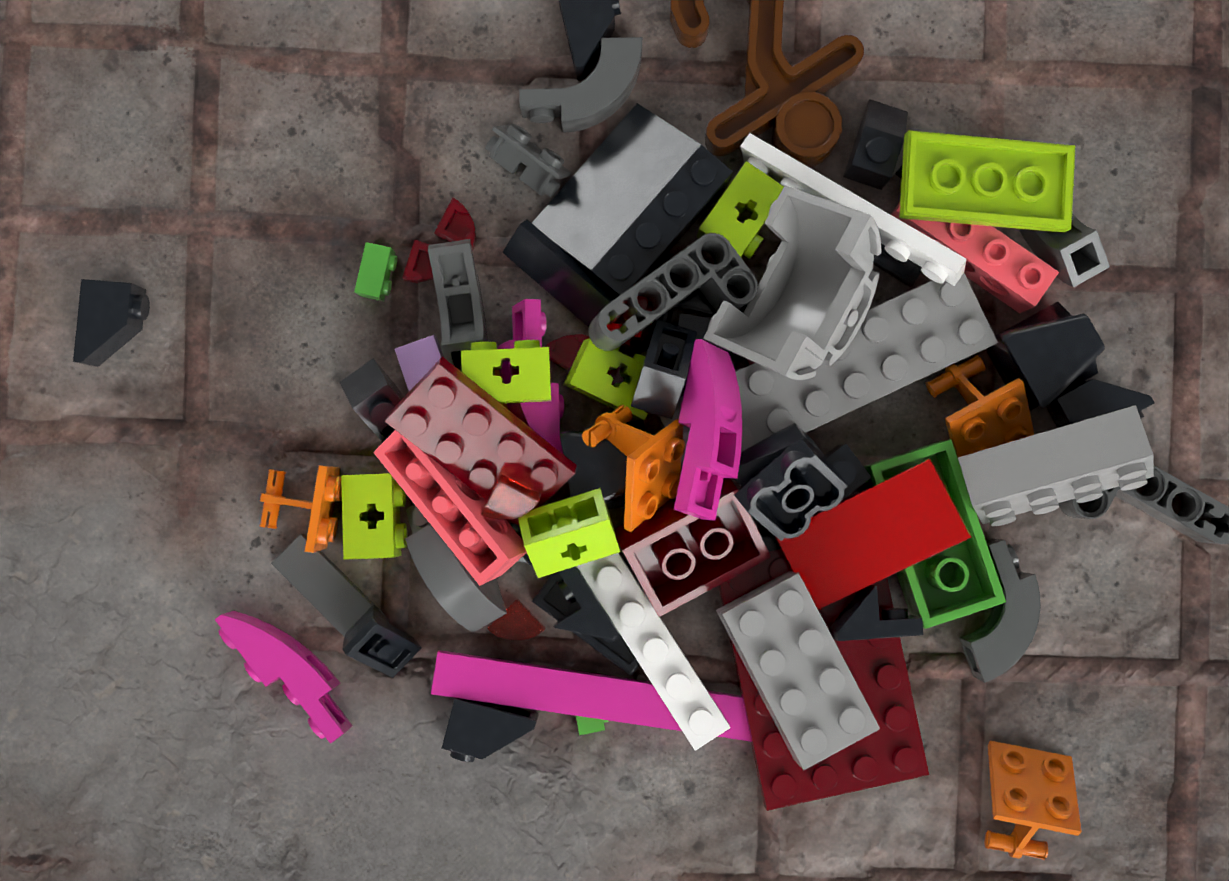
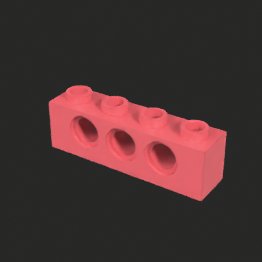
[891,202,1059,314]
[373,430,527,586]

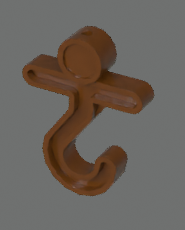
[670,0,864,168]

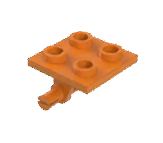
[926,355,1034,461]
[582,405,685,532]
[259,465,342,553]
[984,741,1082,860]

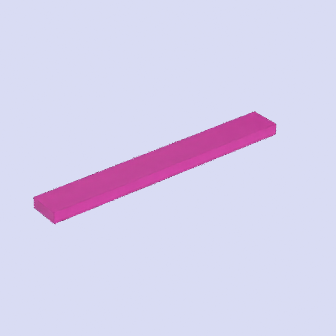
[431,650,752,742]

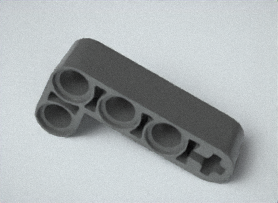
[589,233,758,351]
[1058,466,1229,544]

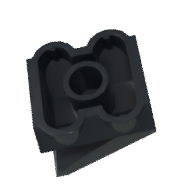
[987,302,1105,410]
[560,420,645,510]
[732,423,848,541]

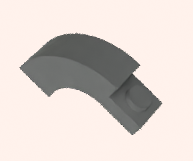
[519,37,643,133]
[1019,213,1110,287]
[428,239,488,372]
[405,504,507,633]
[959,539,1041,683]

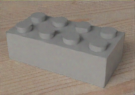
[958,405,1154,526]
[716,571,880,770]

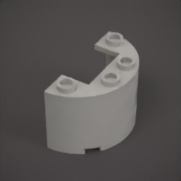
[703,186,881,380]

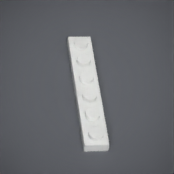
[740,133,967,286]
[577,553,730,751]

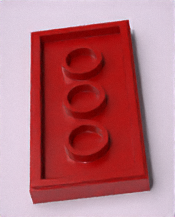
[775,459,971,610]

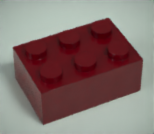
[614,478,771,617]

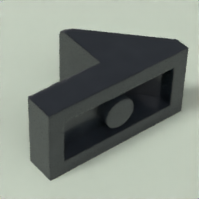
[553,566,619,640]
[829,585,924,641]
[342,605,422,678]

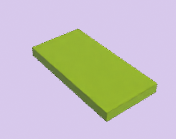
[899,130,1076,233]

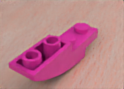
[497,299,564,454]
[674,339,742,520]
[215,611,352,744]

